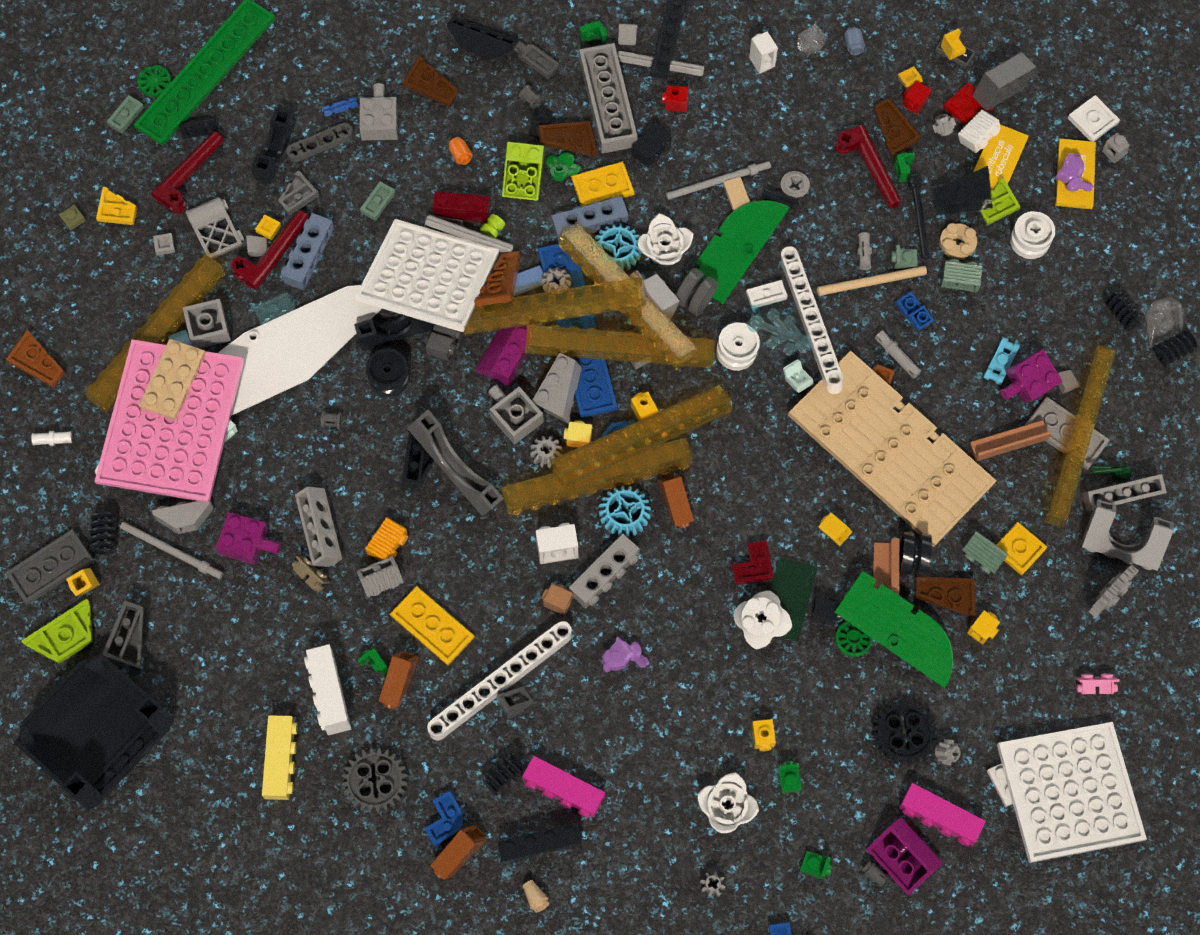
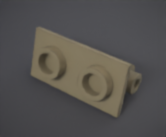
[292,556,331,593]

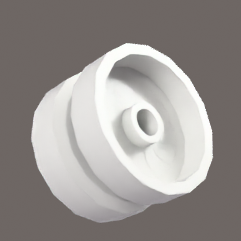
[1010,211,1055,259]
[716,322,760,371]

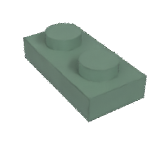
[106,95,144,134]
[360,182,396,221]

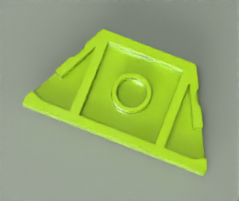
[22,599,93,664]

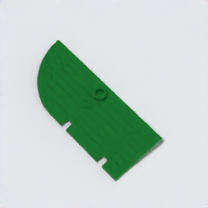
[683,200,790,305]
[834,571,953,688]

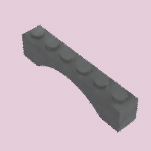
[407,410,504,516]

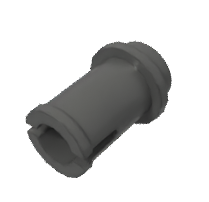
[862,861,889,887]

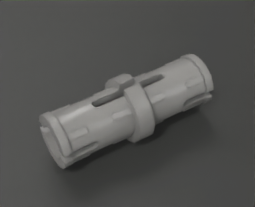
[857,232,872,270]

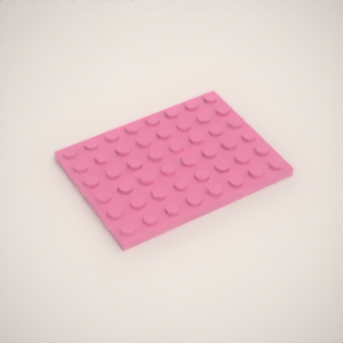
[95,339,244,503]

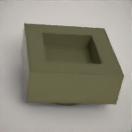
[59,205,86,231]

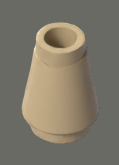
[523,880,549,912]

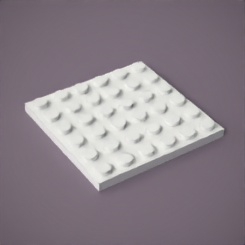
[356,219,500,332]
[997,722,1147,863]

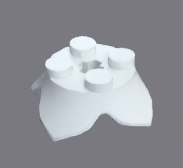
[637,213,693,265]
[734,591,792,649]
[698,773,759,833]

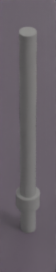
[666,161,771,200]
[120,522,224,579]

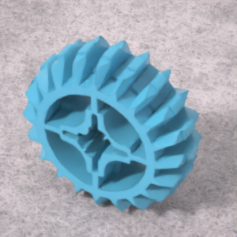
[593,223,642,273]
[599,486,651,538]

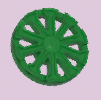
[137,65,172,97]
[835,622,873,657]

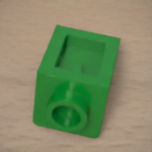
[579,20,608,44]
[894,152,915,183]
[358,648,388,676]
[777,761,802,794]
[800,851,833,880]

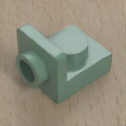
[891,245,918,269]

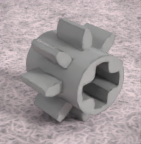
[932,114,956,136]
[935,739,960,765]
[700,871,726,898]

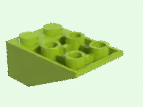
[502,142,545,201]

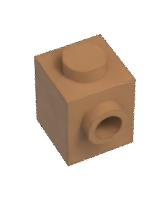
[542,584,573,616]

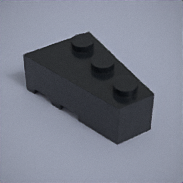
[934,166,993,215]
[400,431,448,492]

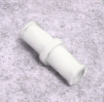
[32,431,73,446]

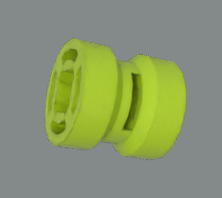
[480,214,505,238]

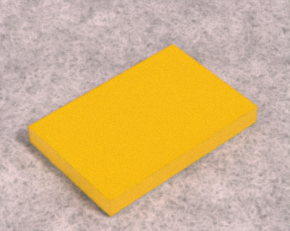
[571,161,634,207]

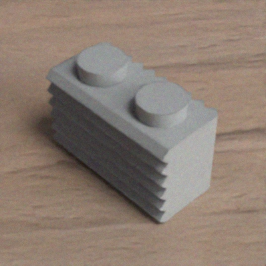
[357,556,404,598]

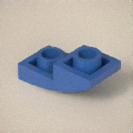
[895,291,934,331]

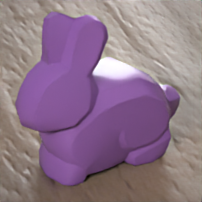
[1055,153,1093,192]
[601,637,649,673]

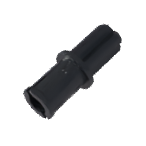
[762,187,799,210]

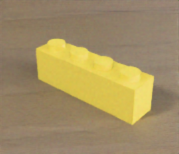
[262,716,298,800]

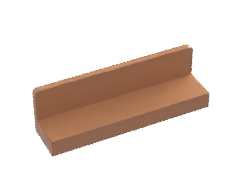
[970,420,1051,462]
[873,538,899,595]

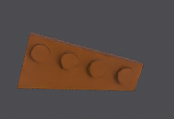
[474,251,521,307]

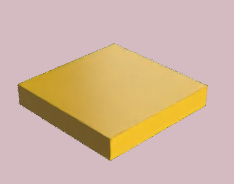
[997,522,1047,576]

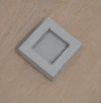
[153,233,175,256]

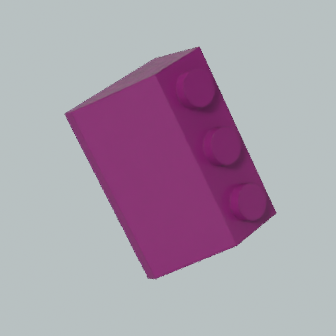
[476,324,535,386]
[866,818,943,896]

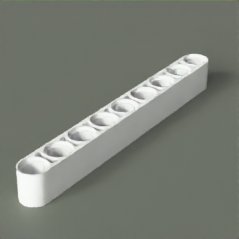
[781,247,843,394]
[427,621,572,740]

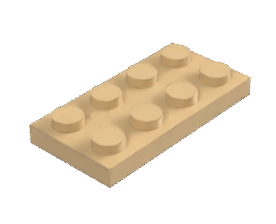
[139,339,206,421]

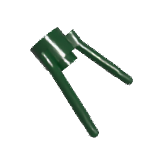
[1090,464,1131,488]

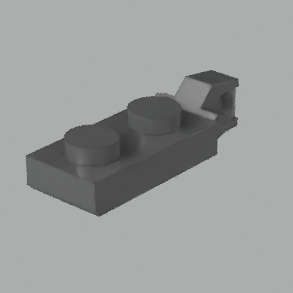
[514,41,560,79]

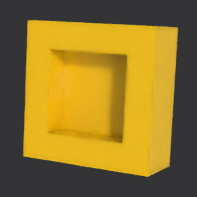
[898,66,923,89]
[255,215,281,240]

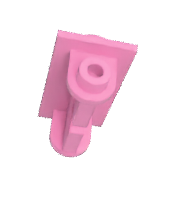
[1075,673,1119,694]

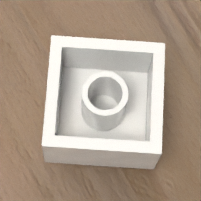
[536,523,578,564]

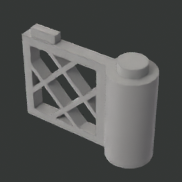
[185,197,244,260]

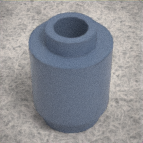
[844,27,865,55]

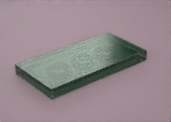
[763,558,817,642]

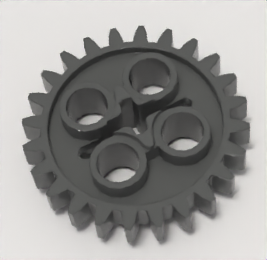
[342,748,408,814]

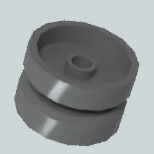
[676,268,718,316]

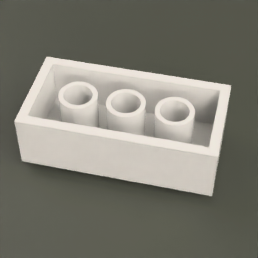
[304,644,351,735]

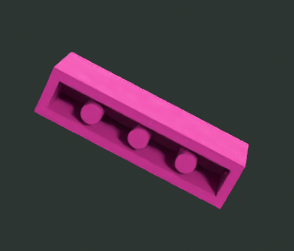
[522,756,605,818]
[899,783,986,846]

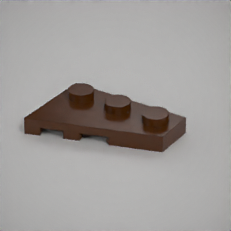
[402,55,459,108]
[873,97,921,158]
[537,121,598,157]
[915,577,976,618]

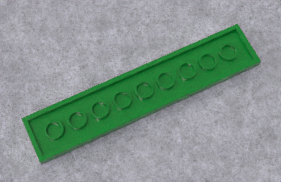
[134,0,275,146]

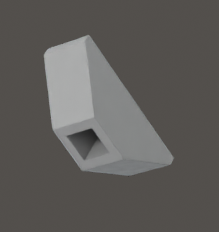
[152,500,213,534]

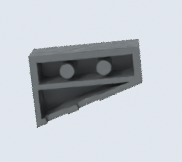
[103,600,144,673]

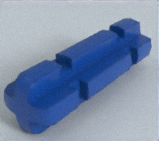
[322,97,358,116]

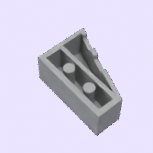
[532,353,582,424]

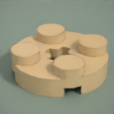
[939,223,977,260]

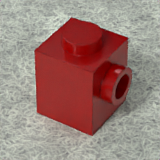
[903,81,932,114]
[662,85,688,112]

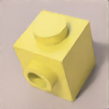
[563,421,592,449]

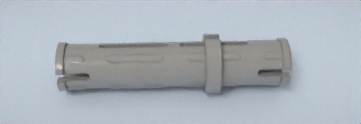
[875,330,922,379]

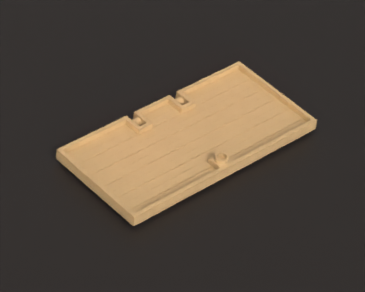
[788,351,996,547]

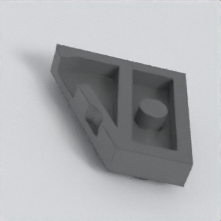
[278,170,319,216]

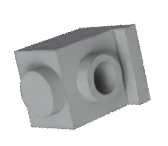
[1102,133,1130,164]

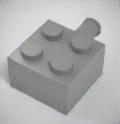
[360,83,398,141]
[629,270,680,331]
[489,385,544,445]

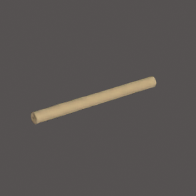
[817,266,927,296]

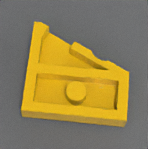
[96,187,137,225]

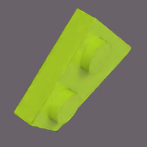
[979,177,1020,225]

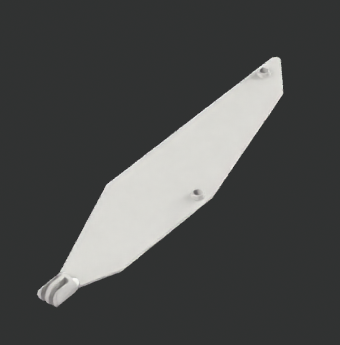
[95,285,382,474]

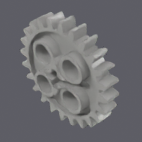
[1088,565,1139,618]

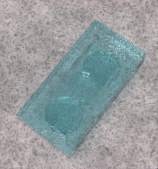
[253,292,295,325]

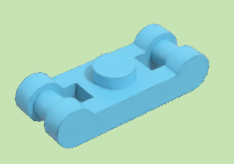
[983,337,1020,386]

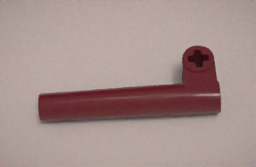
[835,125,902,209]
[151,131,224,214]
[231,210,309,290]

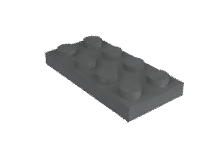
[5,529,94,605]

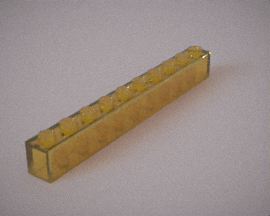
[559,224,697,370]
[85,254,225,413]
[463,277,647,335]
[524,323,715,368]
[1044,345,1116,528]
[551,385,732,487]
[501,438,693,515]

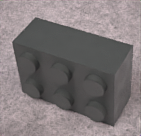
[972,52,1036,111]

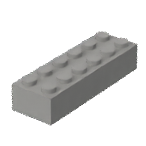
[579,43,637,153]

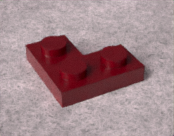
[731,540,774,585]

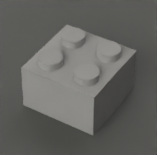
[183,299,231,349]

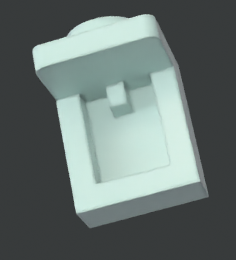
[783,359,814,393]

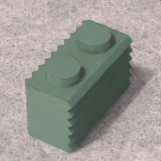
[941,259,983,292]
[963,531,1009,574]

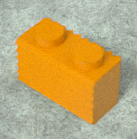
[365,517,408,561]

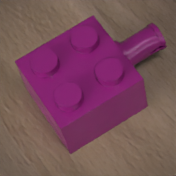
[1000,349,1063,403]
[216,512,281,565]

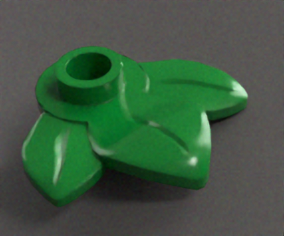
[546,152,582,181]

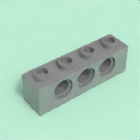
[1082,474,1167,512]
[295,487,342,567]
[569,534,640,608]

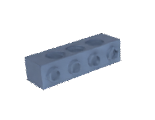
[551,196,628,243]
[281,213,334,290]

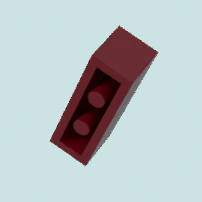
[433,191,491,222]

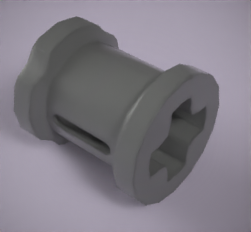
[519,85,543,109]
[321,411,343,429]

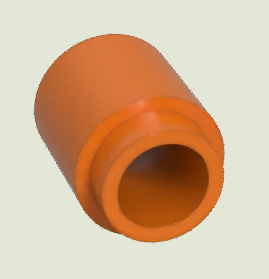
[449,137,473,165]

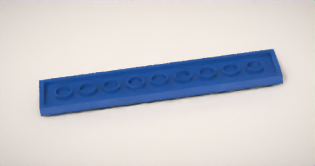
[538,241,618,418]

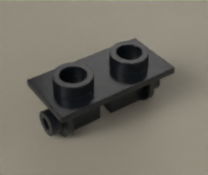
[179,115,219,140]

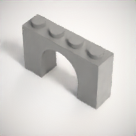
[1082,499,1174,571]

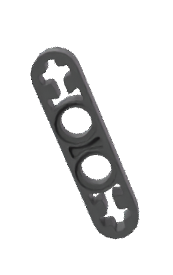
[286,123,353,162]

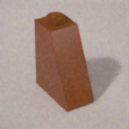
[657,474,694,529]
[379,651,420,709]
[430,825,489,880]

